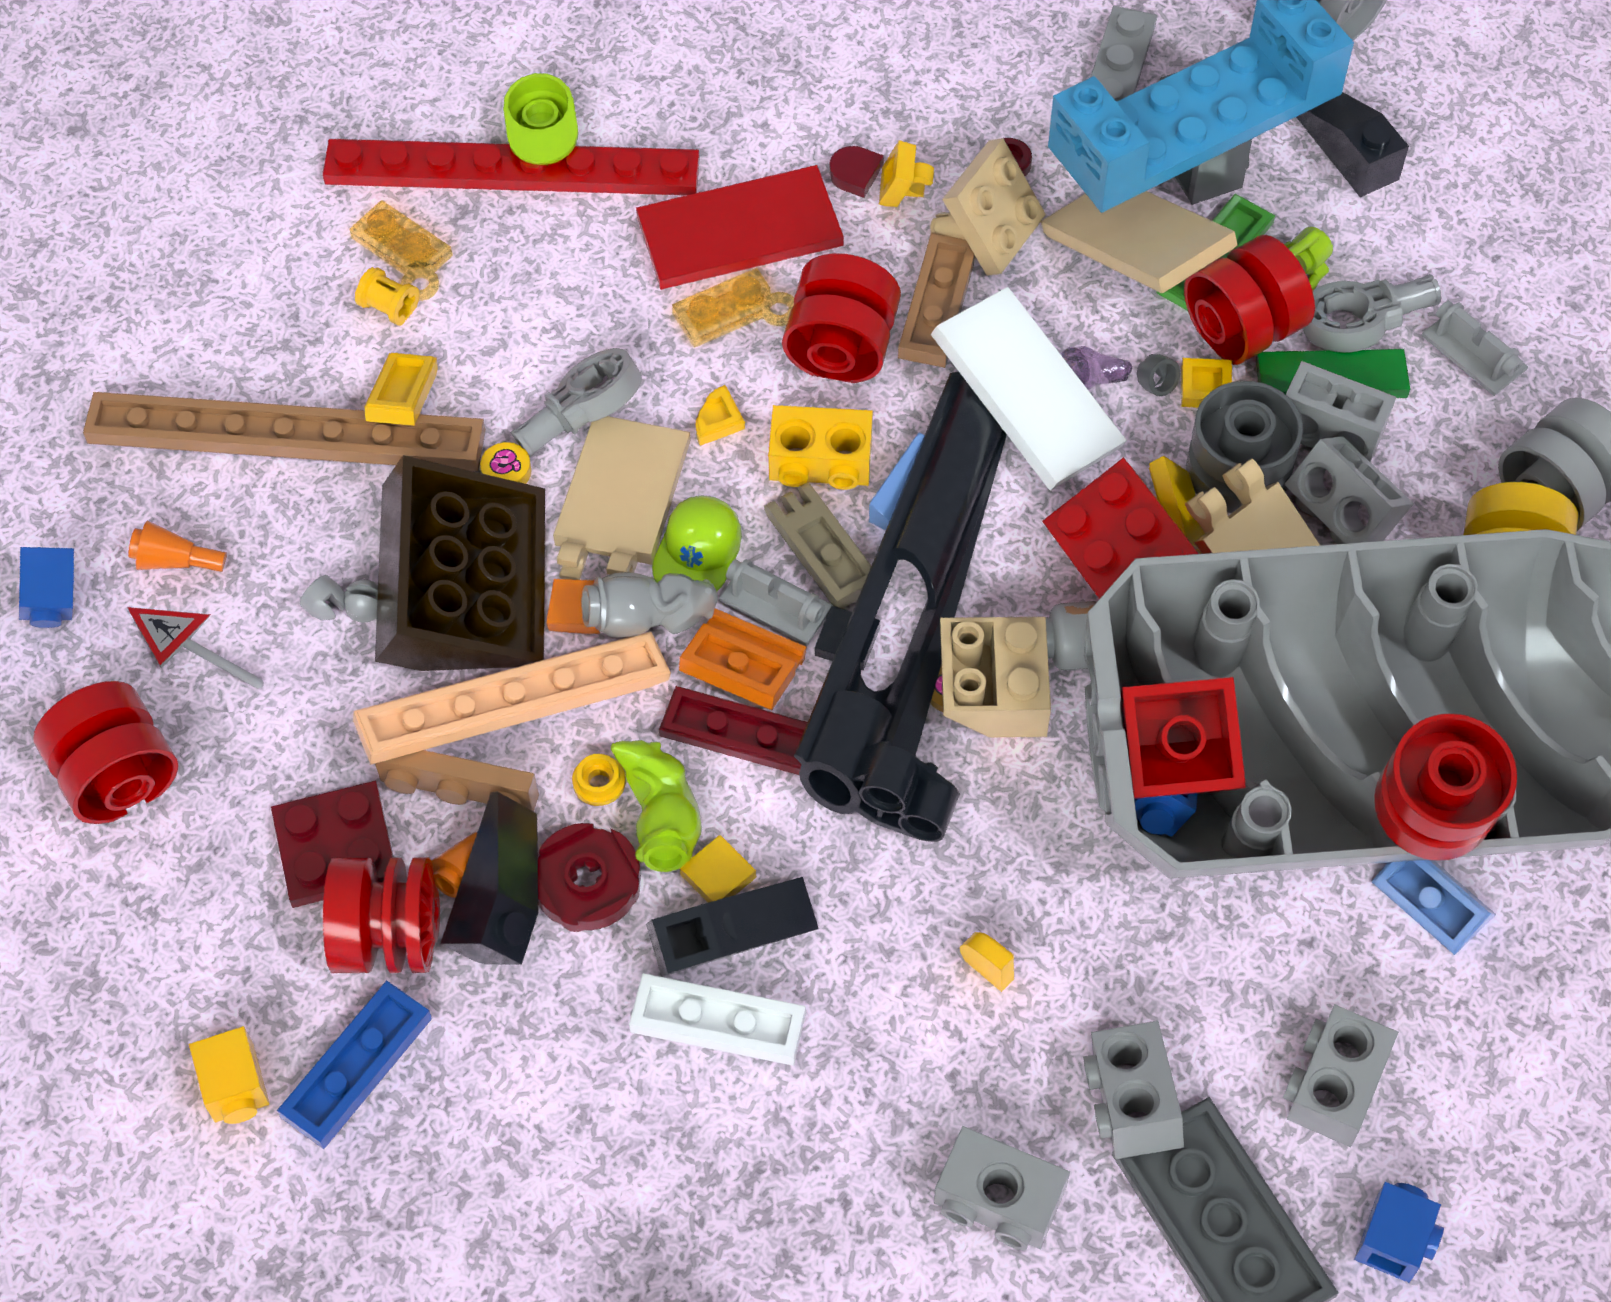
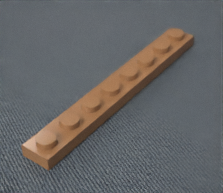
[83,392,486,471]

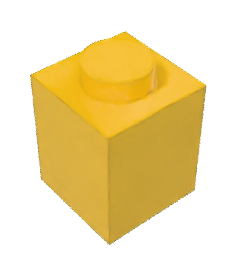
[189,1026,270,1124]

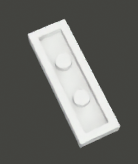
[629,973,806,1066]

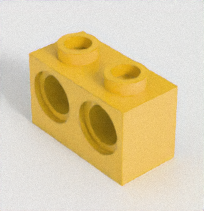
[768,405,873,490]

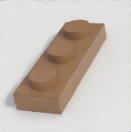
[898,233,976,368]
[375,750,539,811]

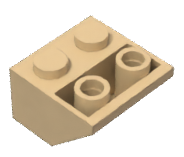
[940,617,1051,738]

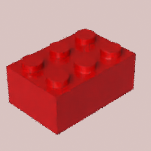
[1042,457,1199,599]

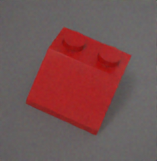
[1120,677,1246,799]

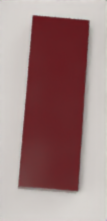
[659,686,807,775]

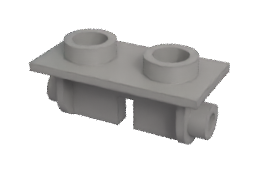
[1421,300,1528,396]
[719,559,833,646]

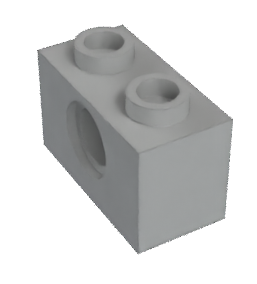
[934,1126,1070,1250]

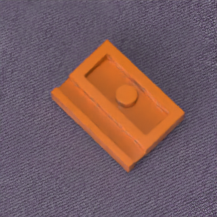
[679,608,807,710]

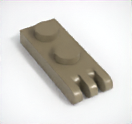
[764,482,871,609]

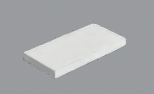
[931,287,1127,491]

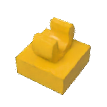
[879,140,934,207]

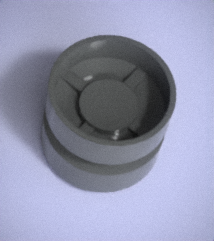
[1186,381,1303,513]

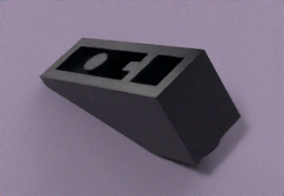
[1296,92,1409,197]
[440,792,539,965]

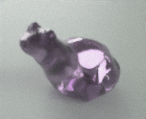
[1060,346,1132,390]

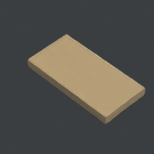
[1041,191,1238,294]

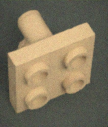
[930,138,1046,276]

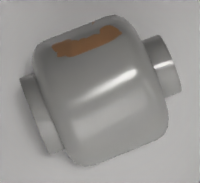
[1046,601,1097,670]

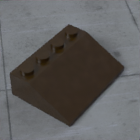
[375,455,545,671]

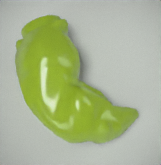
[611,740,702,872]

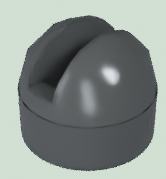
[1136,354,1180,396]

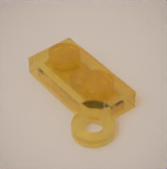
[349,200,453,301]
[672,268,794,348]

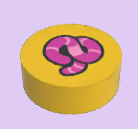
[480,442,532,484]

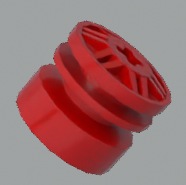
[323,857,440,973]

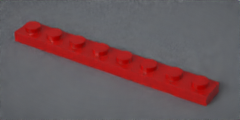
[323,139,700,195]

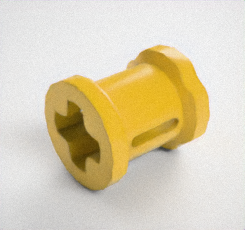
[355,267,420,326]

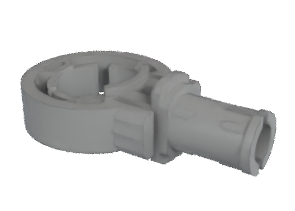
[1303,274,1441,352]
[511,348,642,457]

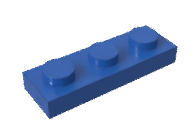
[277,980,432,1149]

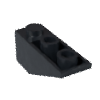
[646,877,819,977]

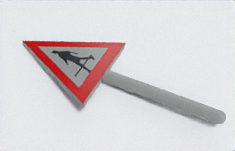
[127,607,264,689]

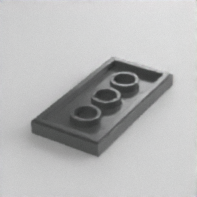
[1112,1097,1339,1302]

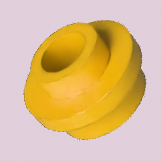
[572,754,626,806]

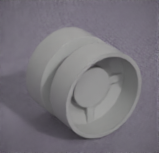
[1498,398,1611,531]

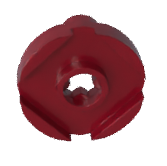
[538,823,641,932]

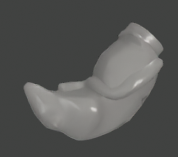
[581,572,718,638]

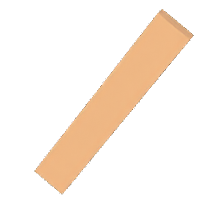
[353,632,671,765]

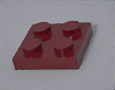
[271,780,394,908]

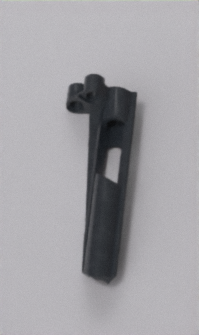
[794,372,1007,842]

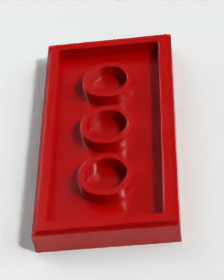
[636,165,844,290]

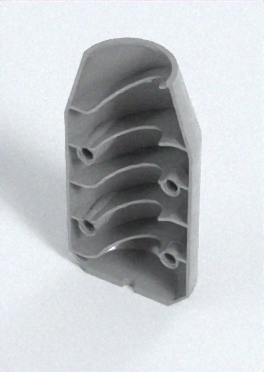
[1084,529,1611,879]

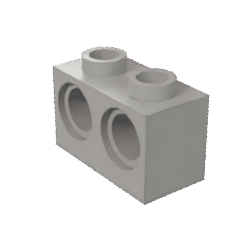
[1286,361,1396,462]
[1284,436,1414,544]
[1283,1004,1399,1148]
[1083,1021,1184,1159]

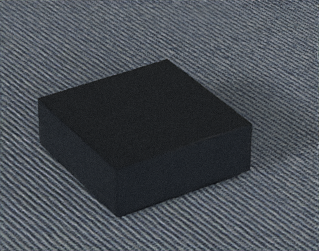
[815,605,880,671]

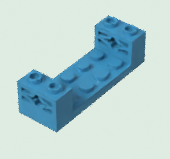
[1048,0,1354,213]

